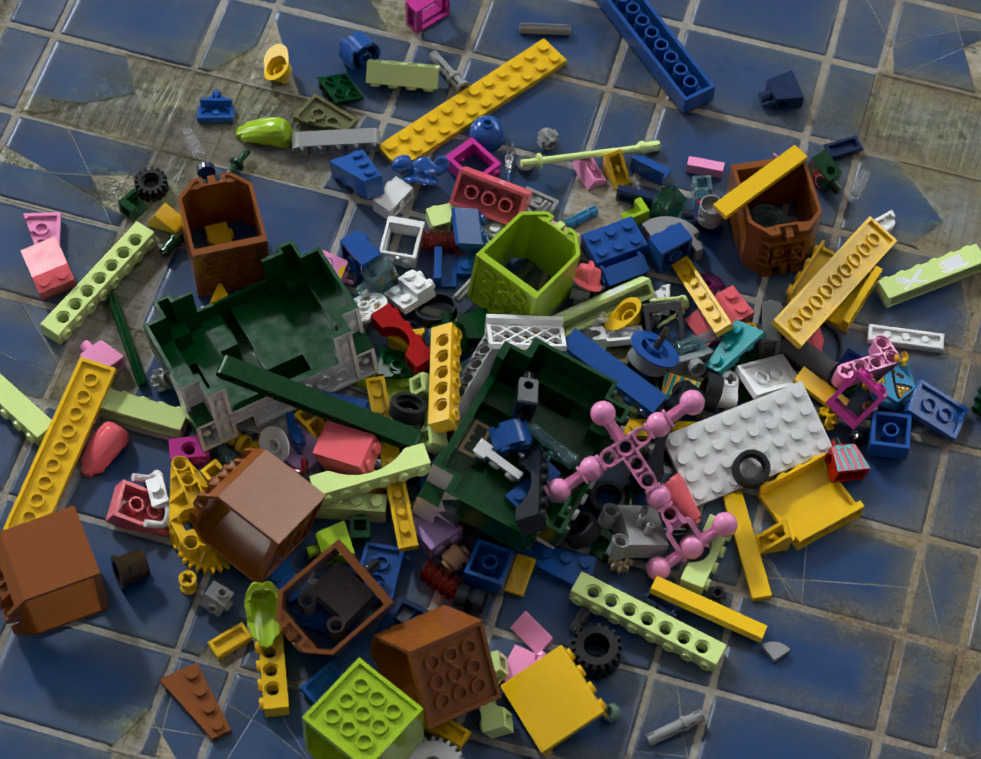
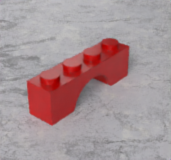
[371,303,431,375]

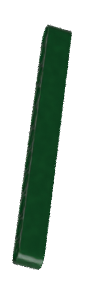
[216,355,424,450]

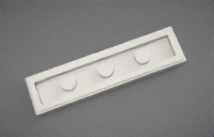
[867,324,944,353]

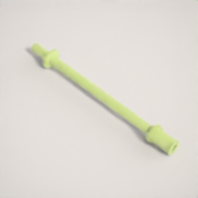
[520,140,661,169]

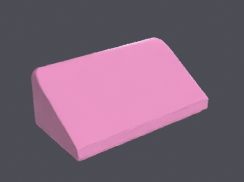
[686,156,725,179]
[572,158,607,190]
[510,611,553,653]

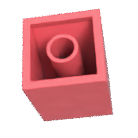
[312,421,382,475]

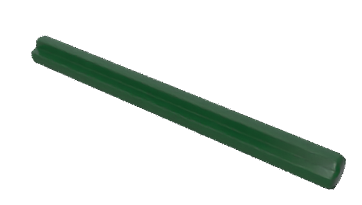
[106,292,147,388]

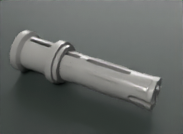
[428,50,470,94]

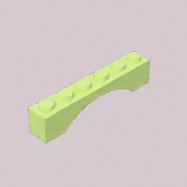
[309,443,431,505]

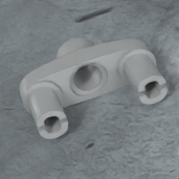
[667,339,714,377]

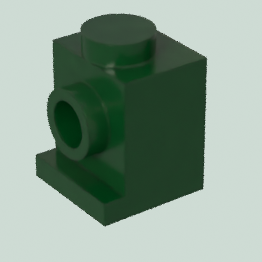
[350,514,371,547]

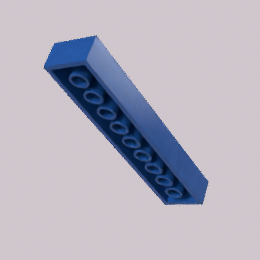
[595,0,715,114]

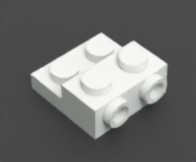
[384,269,436,315]

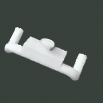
[131,470,170,529]

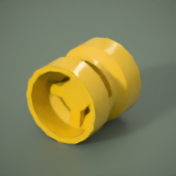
[225,428,252,453]

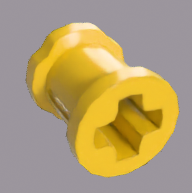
[178,570,198,595]

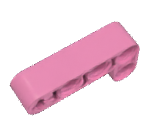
[831,335,898,389]

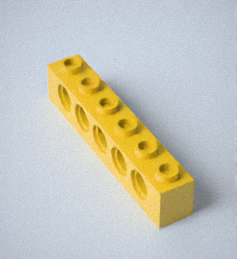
[428,322,462,434]
[255,630,290,717]

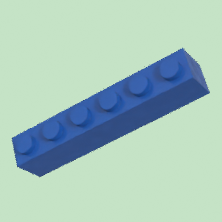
[562,328,667,418]

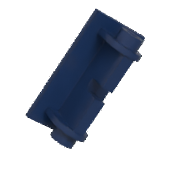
[641,585,684,619]

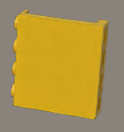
[786,240,883,332]
[757,453,865,551]
[500,644,608,757]

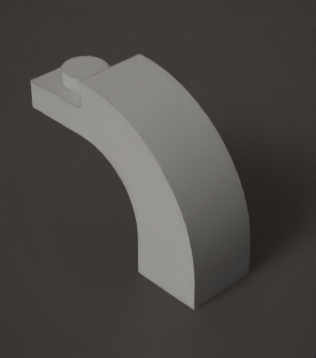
[641,216,703,261]

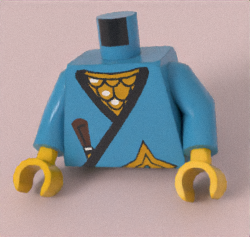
[862,351,916,411]

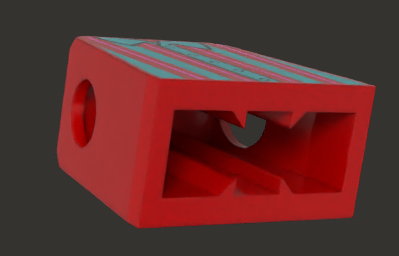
[825,437,871,483]

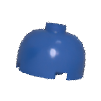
[469,115,505,152]

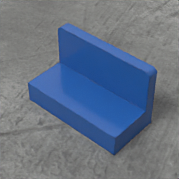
[630,154,671,186]
[434,247,457,289]

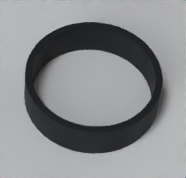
[415,293,457,329]

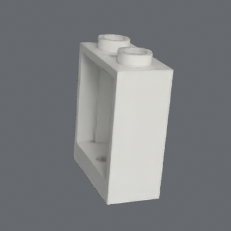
[380,216,425,268]

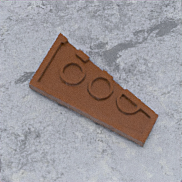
[159,662,232,741]

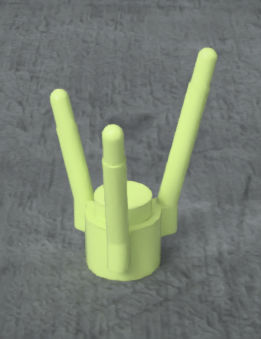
[649,295,689,328]

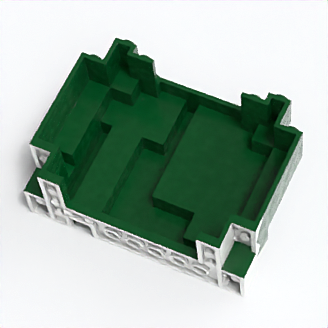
[144,239,379,452]
[412,337,631,554]

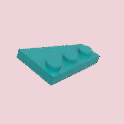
[706,319,767,375]

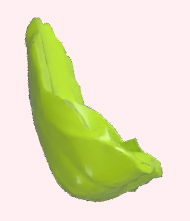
[234,117,294,148]
[244,581,280,648]

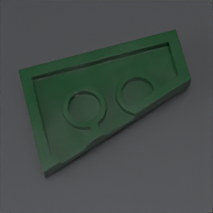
[376,347,430,379]

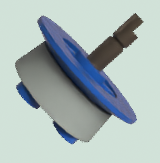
[627,326,679,377]

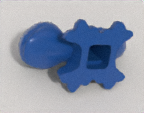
[392,155,449,185]

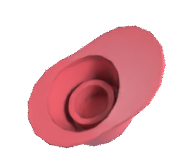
[574,260,602,292]

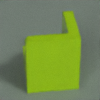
[621,197,650,226]

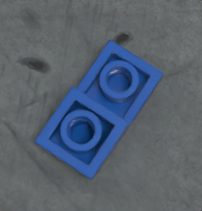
[286,412,306,455]

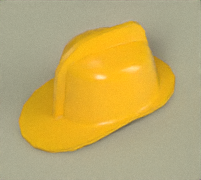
[264,44,292,84]
[604,297,642,331]

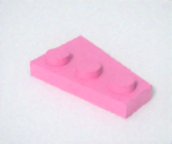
[23,212,61,245]

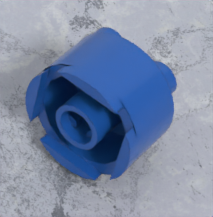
[339,30,381,74]
[489,418,533,458]

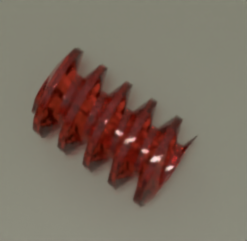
[422,228,459,254]
[419,558,464,600]

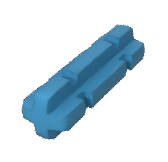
[565,205,599,228]

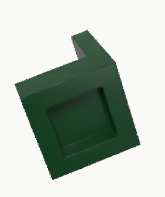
[118,188,148,222]
[589,528,614,564]

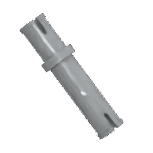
[644,709,705,747]

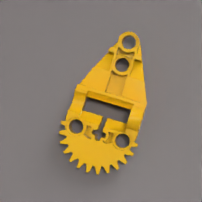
[168,456,230,575]

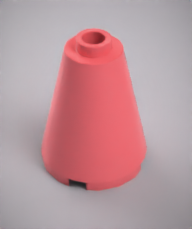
[662,473,701,528]

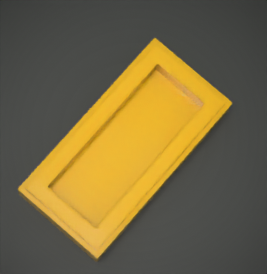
[504,553,536,598]
[207,622,253,661]

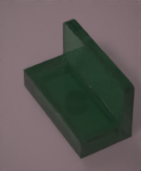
[649,185,687,219]

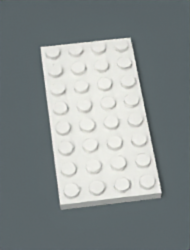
[665,381,832,507]

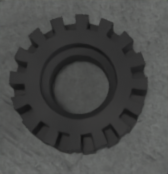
[134,167,168,202]

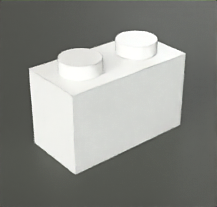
[372,176,413,219]

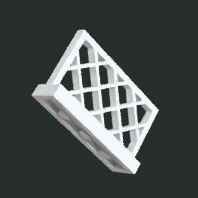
[485,314,567,351]

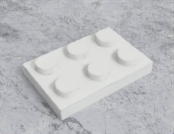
[735,354,797,399]

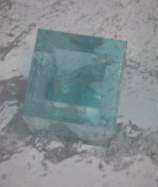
[691,175,713,203]

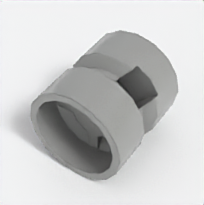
[698,194,722,229]

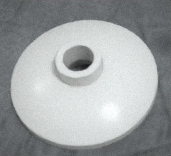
[259,426,290,462]

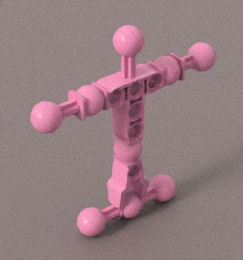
[547,390,738,580]

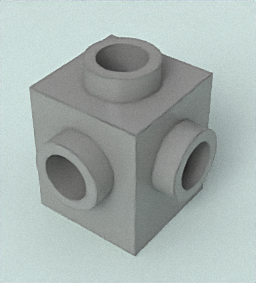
[199,581,234,617]

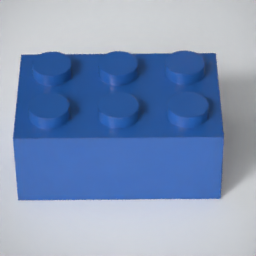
[580,216,648,268]

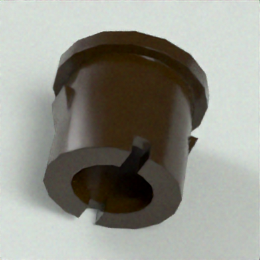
[110,549,150,590]

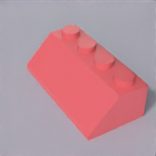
[449,166,533,225]

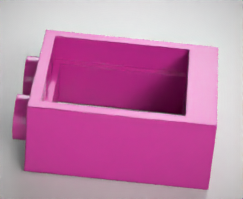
[406,0,451,34]
[446,137,501,178]
[825,367,888,429]

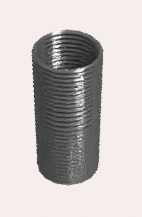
[779,337,839,382]

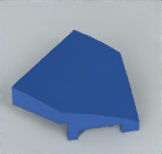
[197,89,234,123]

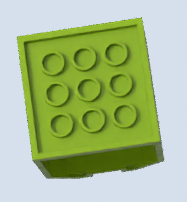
[467,211,581,338]
[302,658,424,759]

